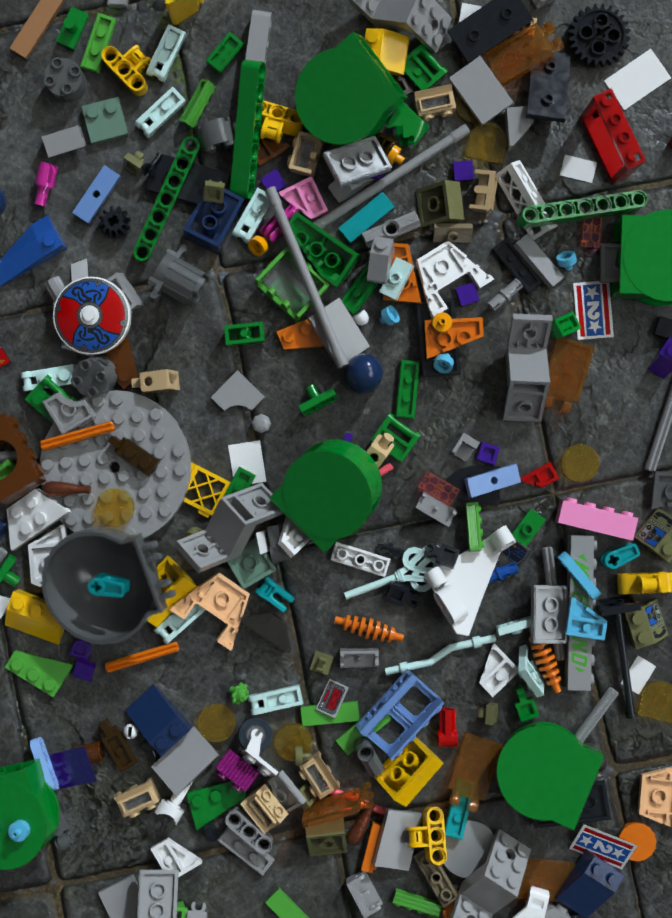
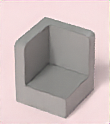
[450,432,480,462]

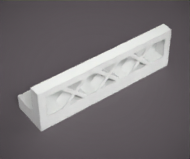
[496,160,558,240]

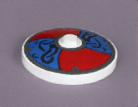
[53,277,131,355]

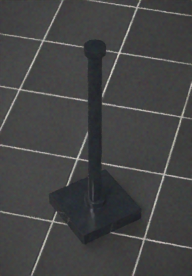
[595,594,641,719]

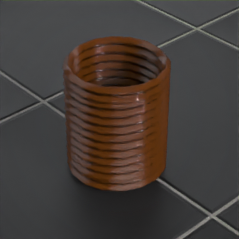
[75,741,104,764]

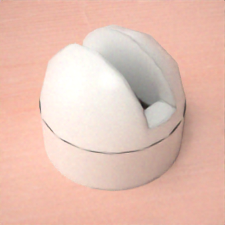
[352,310,369,326]
[123,723,139,739]

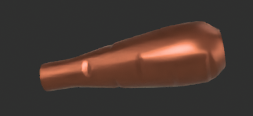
[43,481,91,497]
[347,801,376,845]

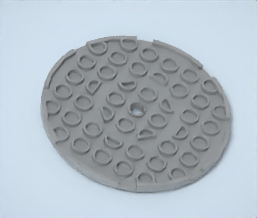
[40,390,192,539]

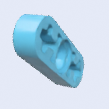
[557,551,601,600]

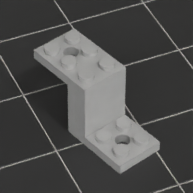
[348,0,452,53]
[503,314,553,422]
[174,483,284,573]
[450,829,531,918]

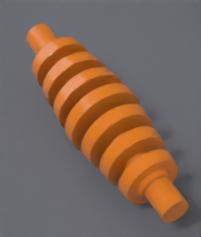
[334,615,404,643]
[528,627,562,694]

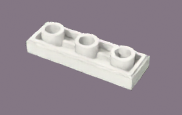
[330,542,391,577]

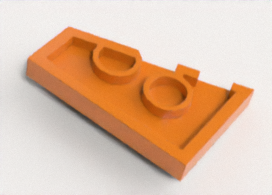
[383,243,422,304]
[424,317,484,360]
[277,319,325,350]

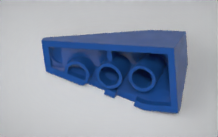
[0,215,67,286]

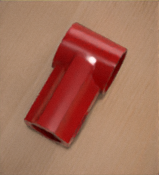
[437,708,458,747]

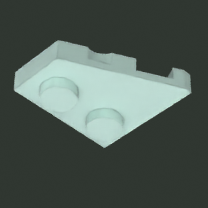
[517,644,544,698]

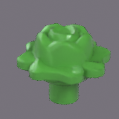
[229,682,249,705]

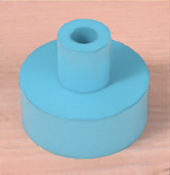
[556,250,577,271]
[379,305,400,326]
[433,353,454,373]
[8,820,30,842]

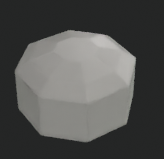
[252,414,271,433]

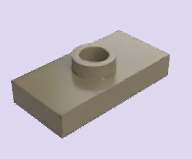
[433,223,473,242]

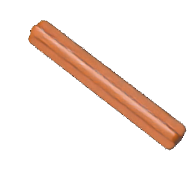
[40,421,115,451]
[105,641,179,673]

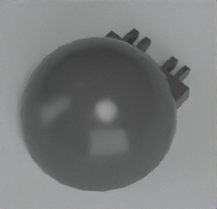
[42,527,176,645]

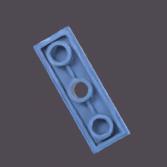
[72,165,121,224]
[464,464,521,498]

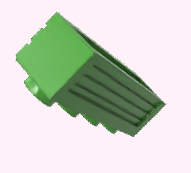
[179,79,216,128]
[465,502,484,552]
[392,888,442,918]

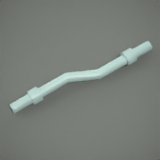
[385,634,496,676]

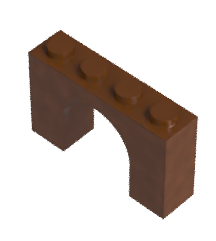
[0,413,46,505]

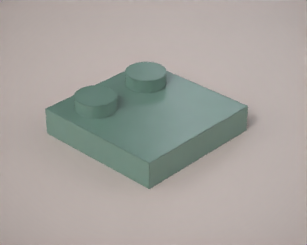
[81,97,129,145]
[227,537,277,589]

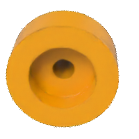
[387,145,405,166]
[248,236,268,256]
[432,312,452,333]

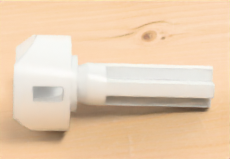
[155,780,194,825]

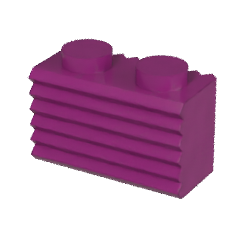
[215,749,260,793]

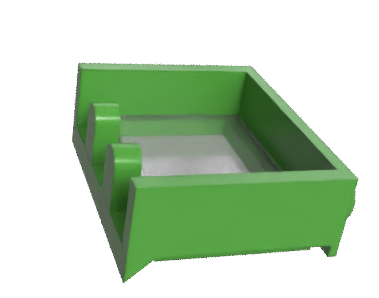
[255,246,329,323]

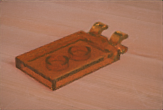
[485,21,564,87]
[545,337,595,414]
[447,732,502,812]
[301,782,375,828]
[517,859,576,902]

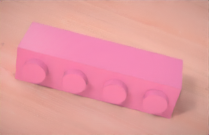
[555,497,638,541]

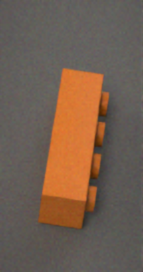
[361,821,382,874]

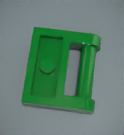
[404,43,449,91]
[25,374,77,424]
[370,413,421,463]

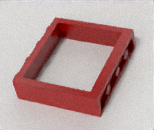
[580,88,646,185]

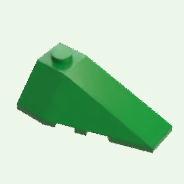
[289,212,363,287]

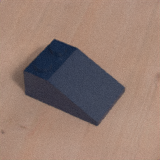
[184,189,244,255]
[125,684,193,757]
[555,849,625,918]

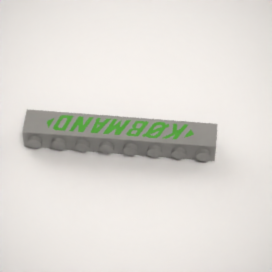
[564,535,597,691]

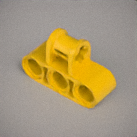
[101,45,151,97]
[260,100,304,144]
[617,572,672,594]
[406,807,447,865]

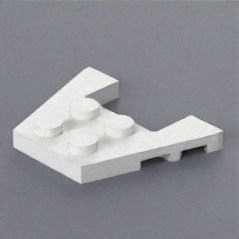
[416,241,494,319]

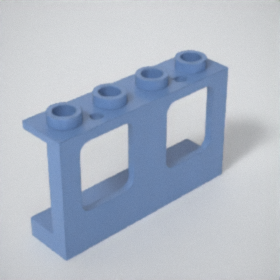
[355,669,444,760]

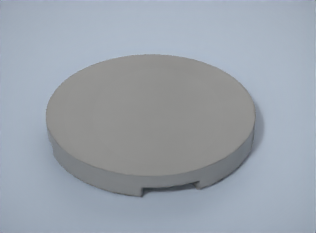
[444,819,494,878]

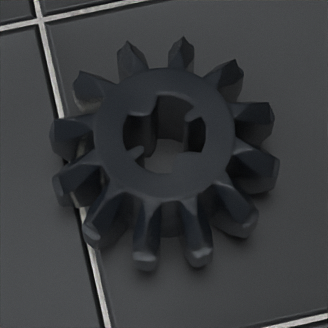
[98,206,131,239]

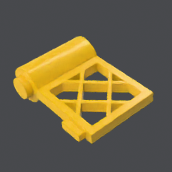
[184,462,231,518]

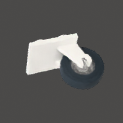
[237,718,278,777]

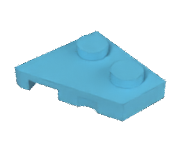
[565,597,608,640]

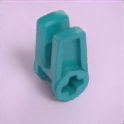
[600,543,640,569]
[88,572,130,598]
[255,576,295,613]

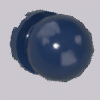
[344,353,383,393]

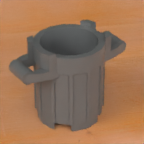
[148,245,210,308]

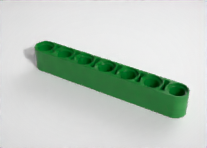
[230,60,266,199]
[133,136,200,261]
[516,190,648,228]

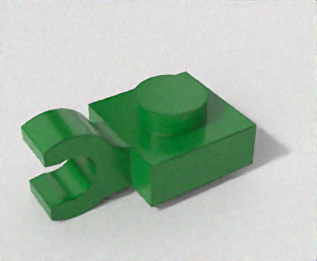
[514,685,539,722]

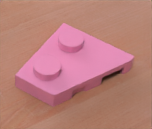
[279,176,329,220]

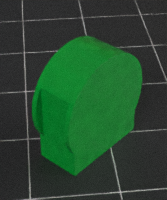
[295,32,408,144]
[612,209,672,306]
[269,439,382,553]
[497,722,604,830]
[0,758,60,870]

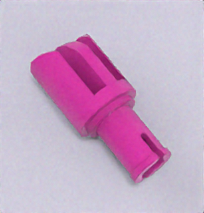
[34,162,58,207]
[259,203,299,243]

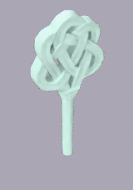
[344,545,441,600]

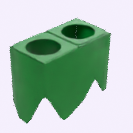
[385,102,430,151]

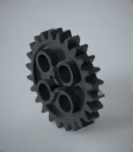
[567,4,631,68]

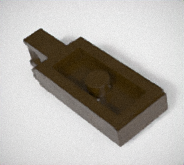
[107,435,161,477]
[99,718,138,772]

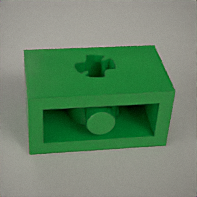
[224,321,266,347]

